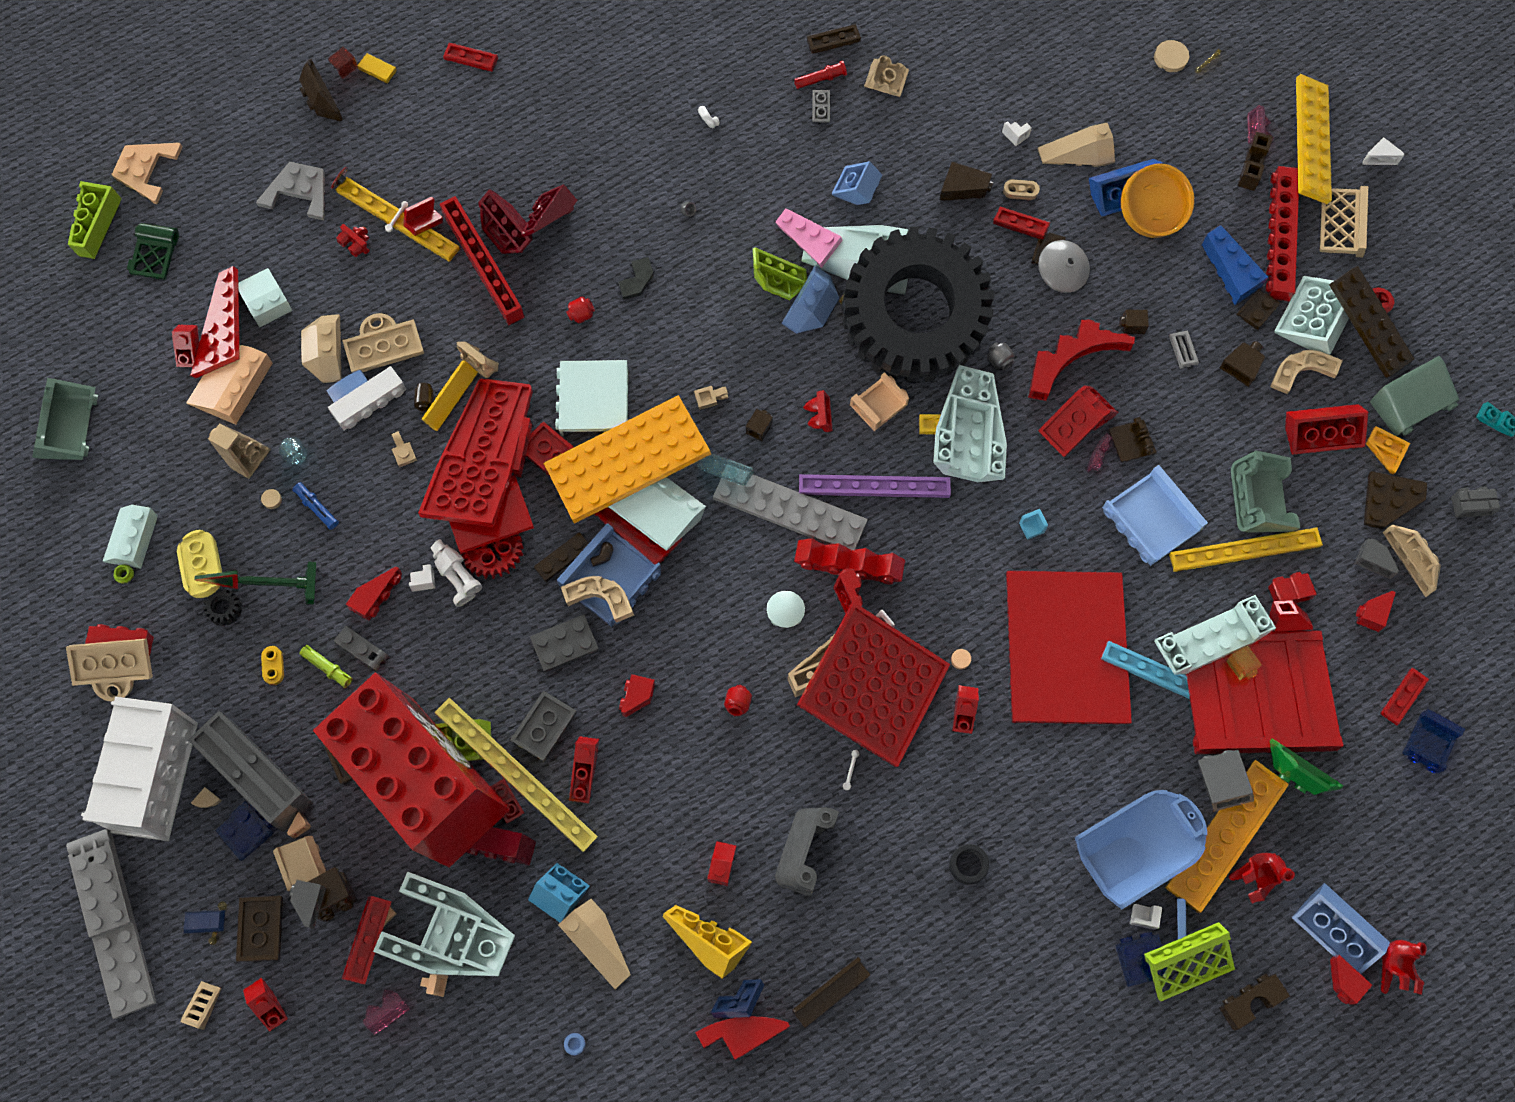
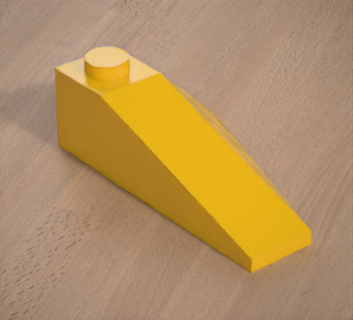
[663,905,752,978]

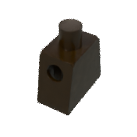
[1219,341,1265,387]

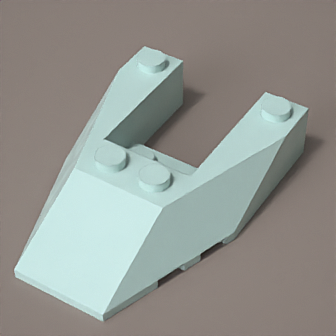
[373,872,515,976]

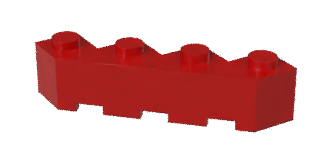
[794,538,905,585]

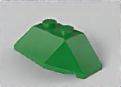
[1269,738,1344,795]

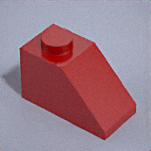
[1356,591,1396,632]
[707,841,736,886]
[1330,955,1372,1005]

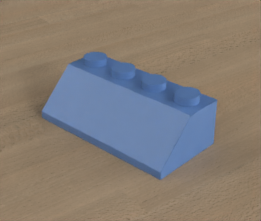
[1292,883,1390,974]

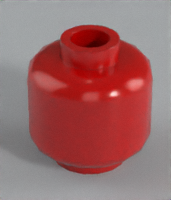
[566,296,595,324]
[724,685,752,716]

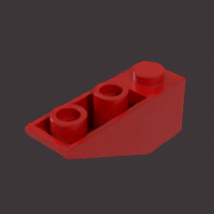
[346,567,402,621]
[569,736,599,803]

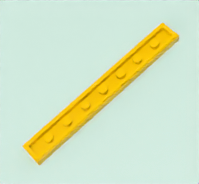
[336,177,460,262]
[1169,528,1323,572]

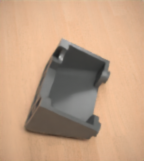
[775,807,839,897]

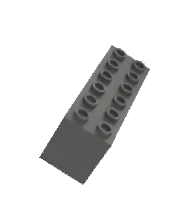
[188,711,314,832]

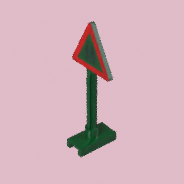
[194,562,316,605]

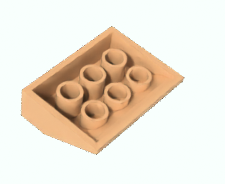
[187,345,273,425]

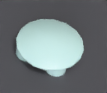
[767,591,805,628]

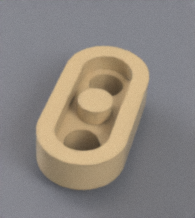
[1003,180,1040,200]

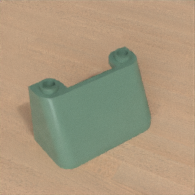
[1370,356,1460,437]
[32,378,98,460]
[1231,451,1300,533]

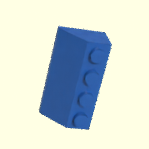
[1089,159,1163,216]

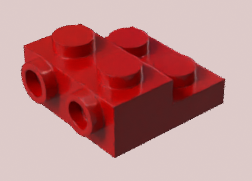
[833,568,863,614]

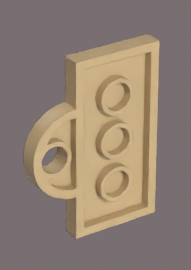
[342,313,424,373]
[66,639,153,702]

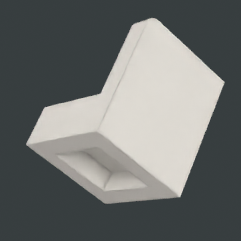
[1002,121,1032,146]
[409,564,435,592]
[1130,904,1162,930]

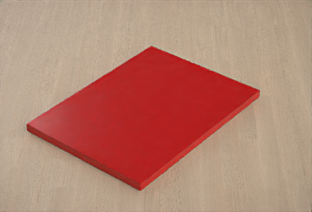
[1006,571,1132,724]

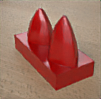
[803,390,833,432]

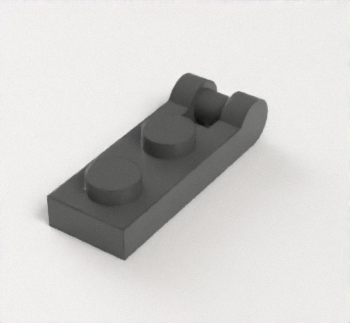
[334,626,389,672]

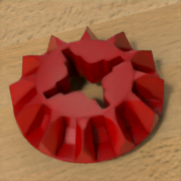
[1373,288,1394,313]

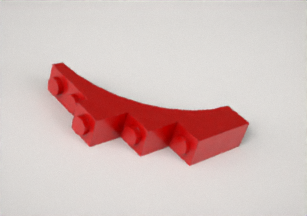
[1028,320,1135,401]

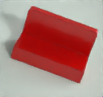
[403,197,443,236]

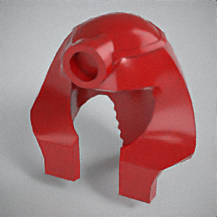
[1228,853,1295,904]
[1381,940,1427,995]

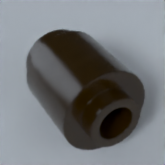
[414,383,434,412]

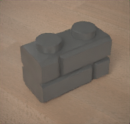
[1451,487,1500,518]

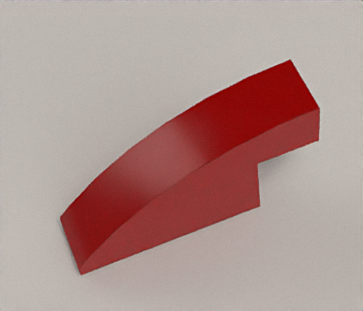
[695,1016,790,1060]

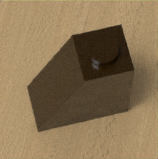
[939,162,993,201]

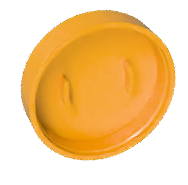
[1121,164,1194,238]

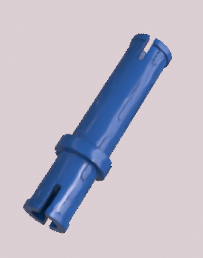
[292,482,339,530]

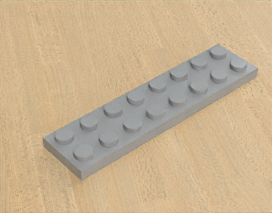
[713,465,868,550]

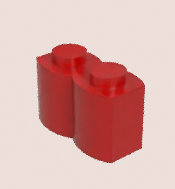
[1268,572,1317,603]

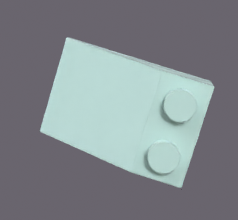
[238,268,292,327]

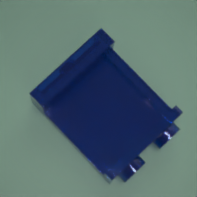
[1402,709,1465,773]

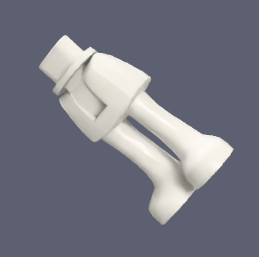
[431,539,482,607]

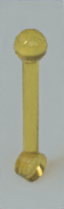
[1195,49,1221,73]
[209,901,227,945]

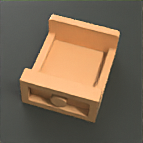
[850,372,909,431]

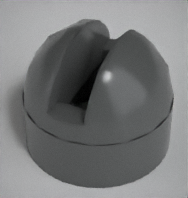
[681,201,696,217]

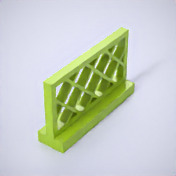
[1144,922,1235,1001]

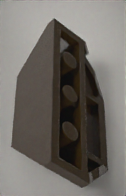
[299,59,343,121]

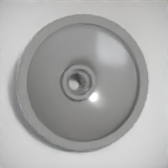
[1039,240,1090,293]

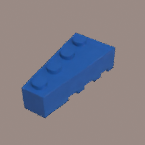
[1202,225,1268,305]

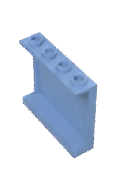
[557,523,661,627]

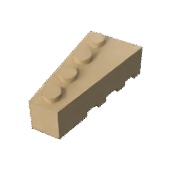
[208,423,271,479]

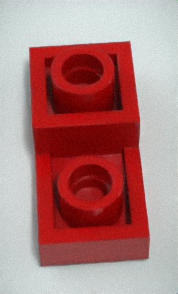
[490,778,524,823]

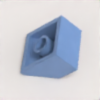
[832,161,882,205]

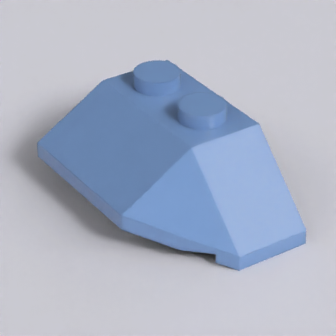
[782,265,839,333]

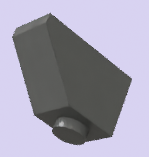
[1355,538,1399,579]
[290,880,326,930]

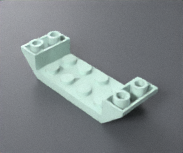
[1154,595,1276,675]

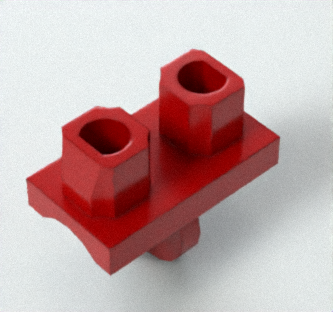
[336,224,370,257]

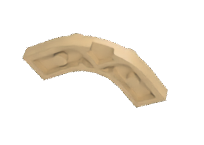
[1270,350,1343,394]
[561,576,634,623]

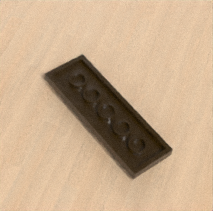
[1329,266,1415,378]

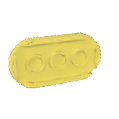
[177,530,222,598]

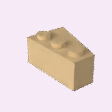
[788,634,835,697]

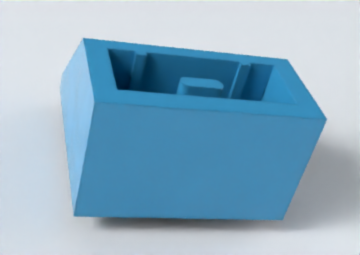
[528,863,590,922]

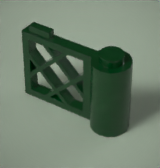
[127,223,179,280]

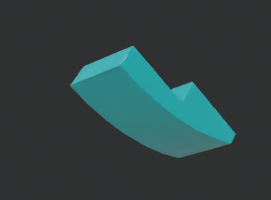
[1476,402,1515,437]

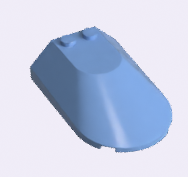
[1075,790,1207,910]

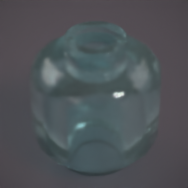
[279,437,308,465]

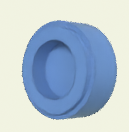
[564,1033,586,1055]

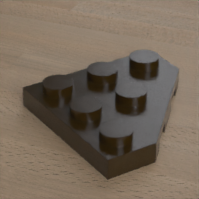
[1364,471,1427,529]

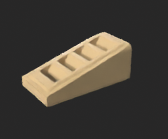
[180,981,222,1030]

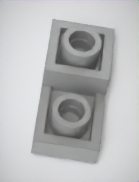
[812,90,830,123]

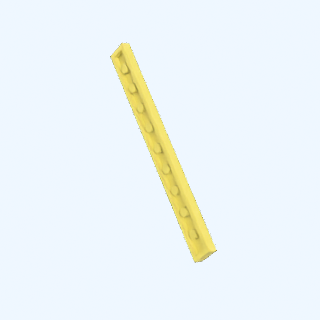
[435,698,598,852]

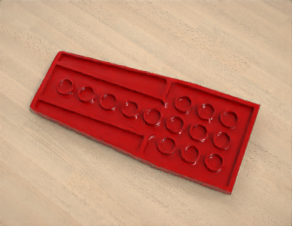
[418,379,533,527]

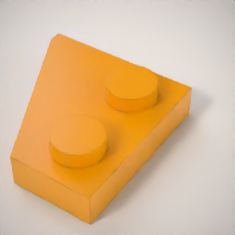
[1366,426,1410,475]

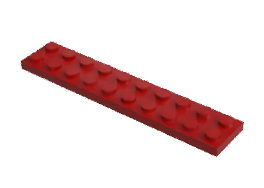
[526,422,682,565]

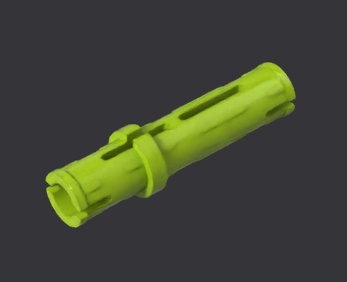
[300,645,353,688]

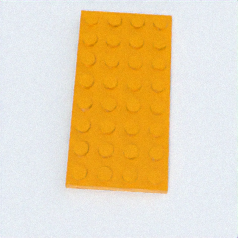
[544,395,711,524]

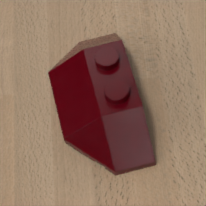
[478,189,533,254]

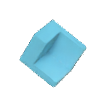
[1019,509,1048,540]

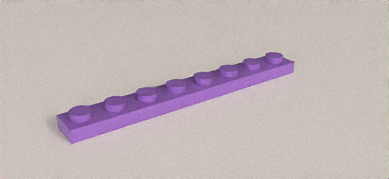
[799,474,951,498]

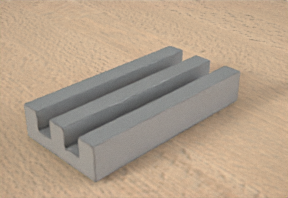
[1169,330,1199,369]

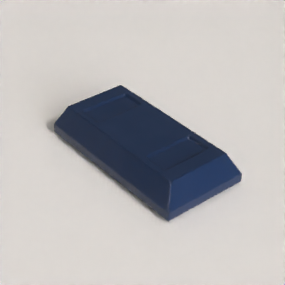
[183,910,226,934]

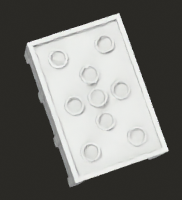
[81,697,198,841]

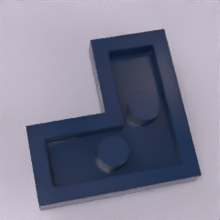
[711,979,765,1018]

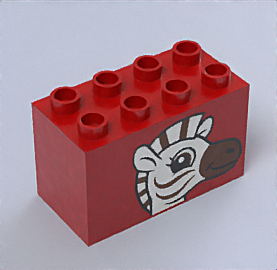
[313,672,510,868]

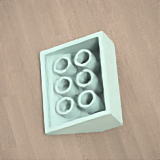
[1274,276,1349,355]
[608,477,706,551]

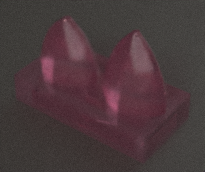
[1247,105,1274,144]
[363,989,410,1035]

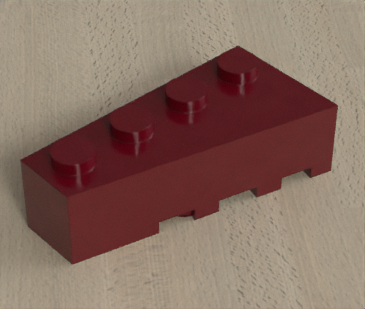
[466,827,536,866]

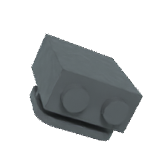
[1198,750,1254,811]

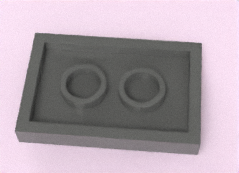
[530,614,599,673]
[510,691,577,762]

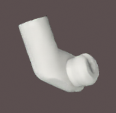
[698,106,720,128]

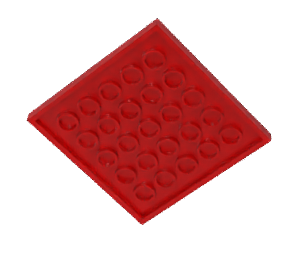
[797,602,950,767]

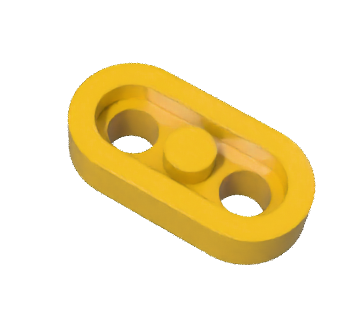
[261,646,284,685]

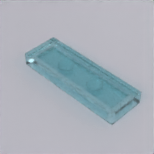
[697,453,754,486]

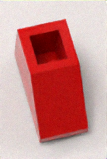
[172,325,199,367]
[1269,600,1313,632]
[619,674,655,717]
[952,685,979,734]
[243,978,288,1031]

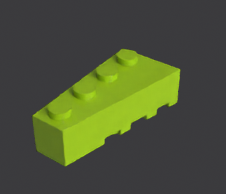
[68,181,122,259]

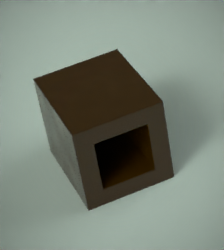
[1119,310,1149,334]
[746,409,773,442]

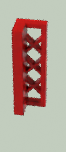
[341,896,391,985]

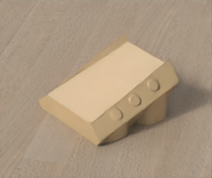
[864,55,909,97]
[457,342,499,378]
[273,836,326,891]

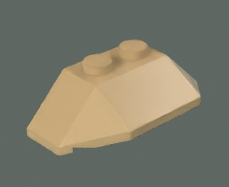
[301,314,342,383]
[1383,525,1441,597]

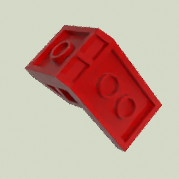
[1038,385,1119,457]

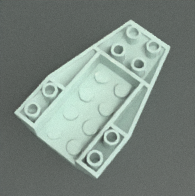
[802,225,908,295]
[933,365,1007,482]

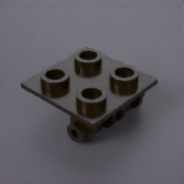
[1109,417,1157,462]

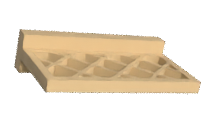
[1320,186,1368,258]

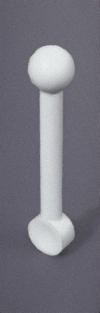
[385,201,408,232]
[843,750,859,791]

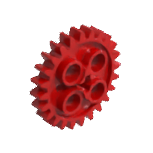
[462,534,524,579]

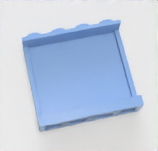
[1102,465,1208,566]

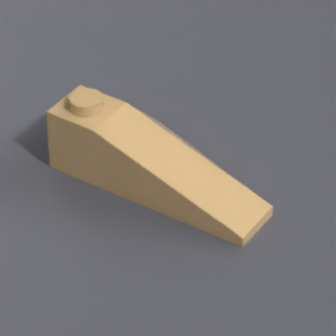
[1038,123,1115,167]
[558,899,631,989]

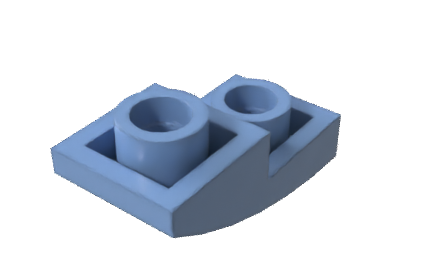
[326,370,368,403]

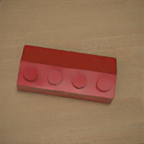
[1285,404,1368,455]

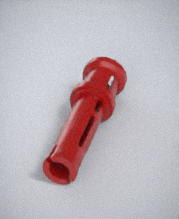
[794,60,847,89]

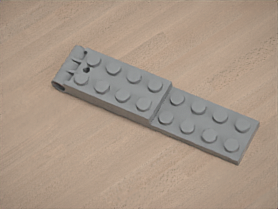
[67,829,156,1019]

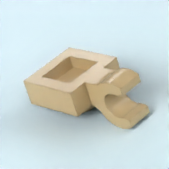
[694,386,728,410]
[392,431,417,467]

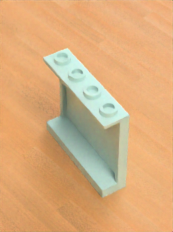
[555,360,628,436]

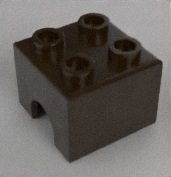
[308,867,357,922]

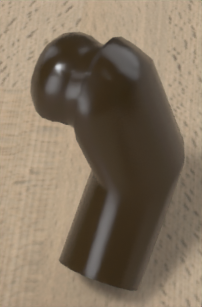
[590,542,614,567]

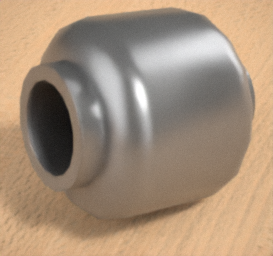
[987,342,1015,370]

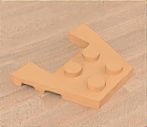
[112,143,182,204]

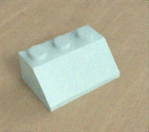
[103,505,158,569]

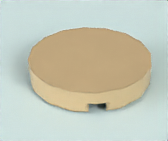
[1154,40,1189,72]

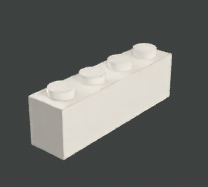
[328,366,406,430]

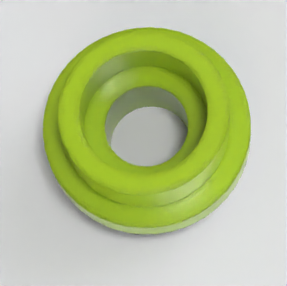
[113,564,134,584]

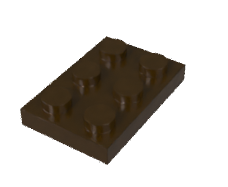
[236,896,283,962]

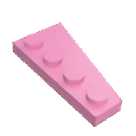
[776,209,843,268]

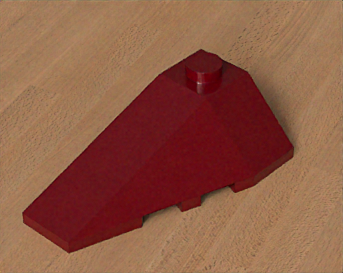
[521,184,577,237]

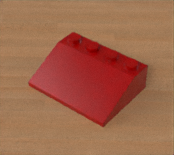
[449,475,534,554]

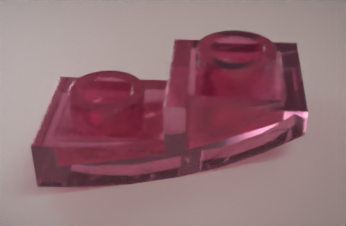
[1086,433,1112,473]

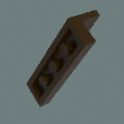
[792,957,870,1028]

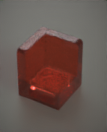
[328,47,358,79]

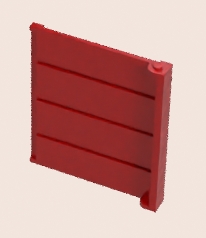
[1186,631,1343,754]

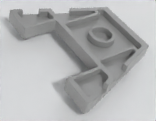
[256,162,325,221]

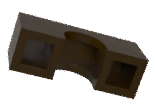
[1237,132,1273,191]
[1219,973,1290,1030]

